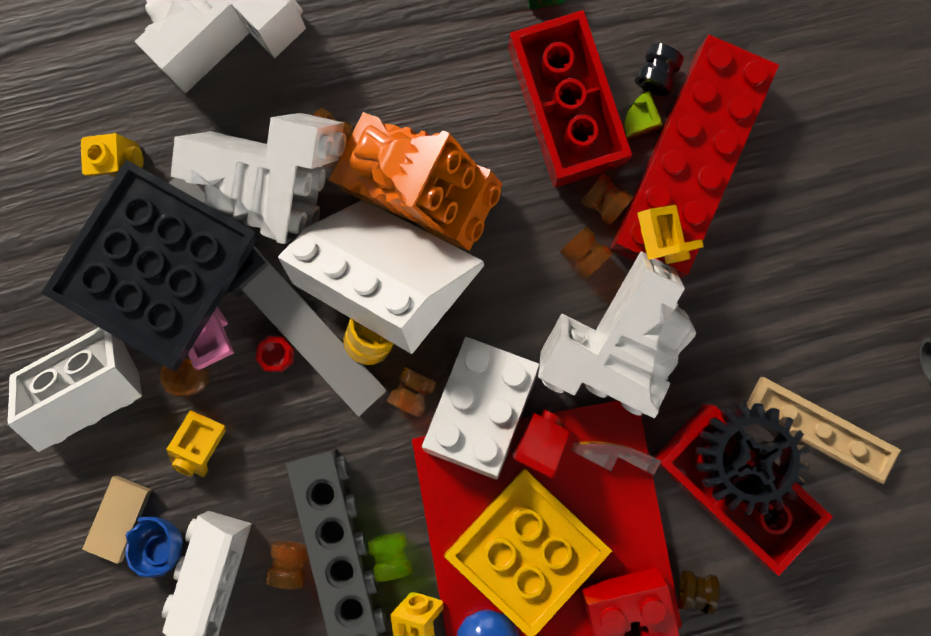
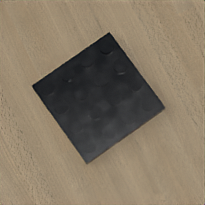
[41,160,260,372]

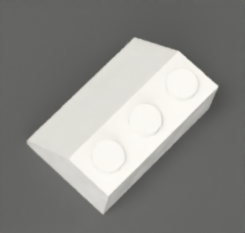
[8,327,142,452]
[162,511,252,636]

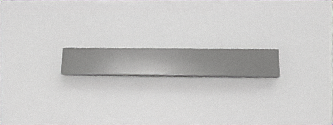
[169,178,388,417]

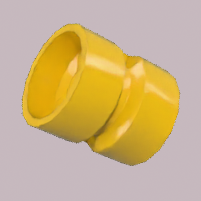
[343,318,394,365]

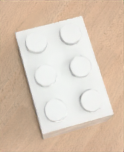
[422,337,539,480]

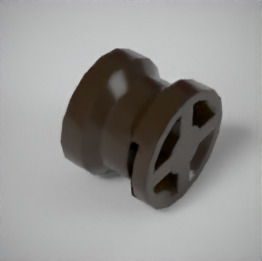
[677,570,719,615]

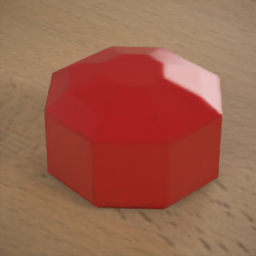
[256,336,295,373]

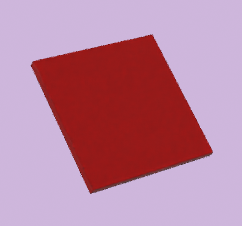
[412,400,682,636]

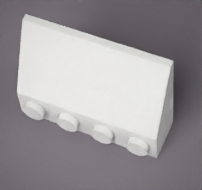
[278,200,484,354]

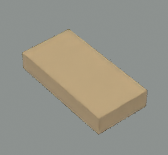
[82,476,152,564]

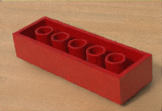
[609,34,779,279]

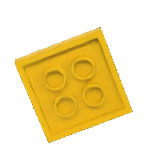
[444,468,612,636]

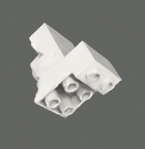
[134,0,306,94]
[171,113,346,244]
[538,251,696,419]

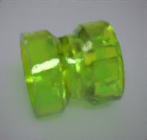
[367,532,413,582]

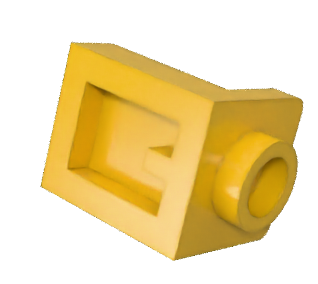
[166,410,226,477]
[390,592,444,636]

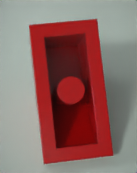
[511,409,570,478]

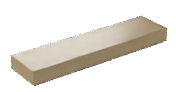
[747,377,901,484]

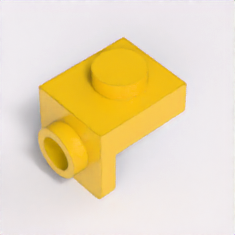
[81,133,144,177]
[638,205,704,264]

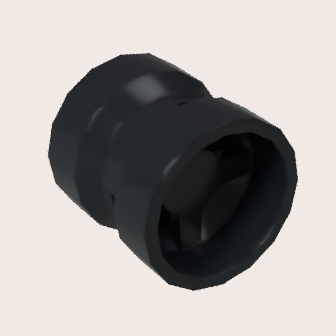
[634,43,684,96]

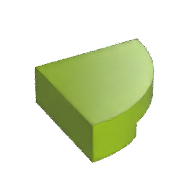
[623,91,663,140]

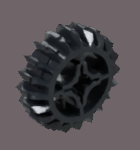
[696,403,811,515]

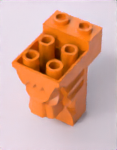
[329,112,503,251]

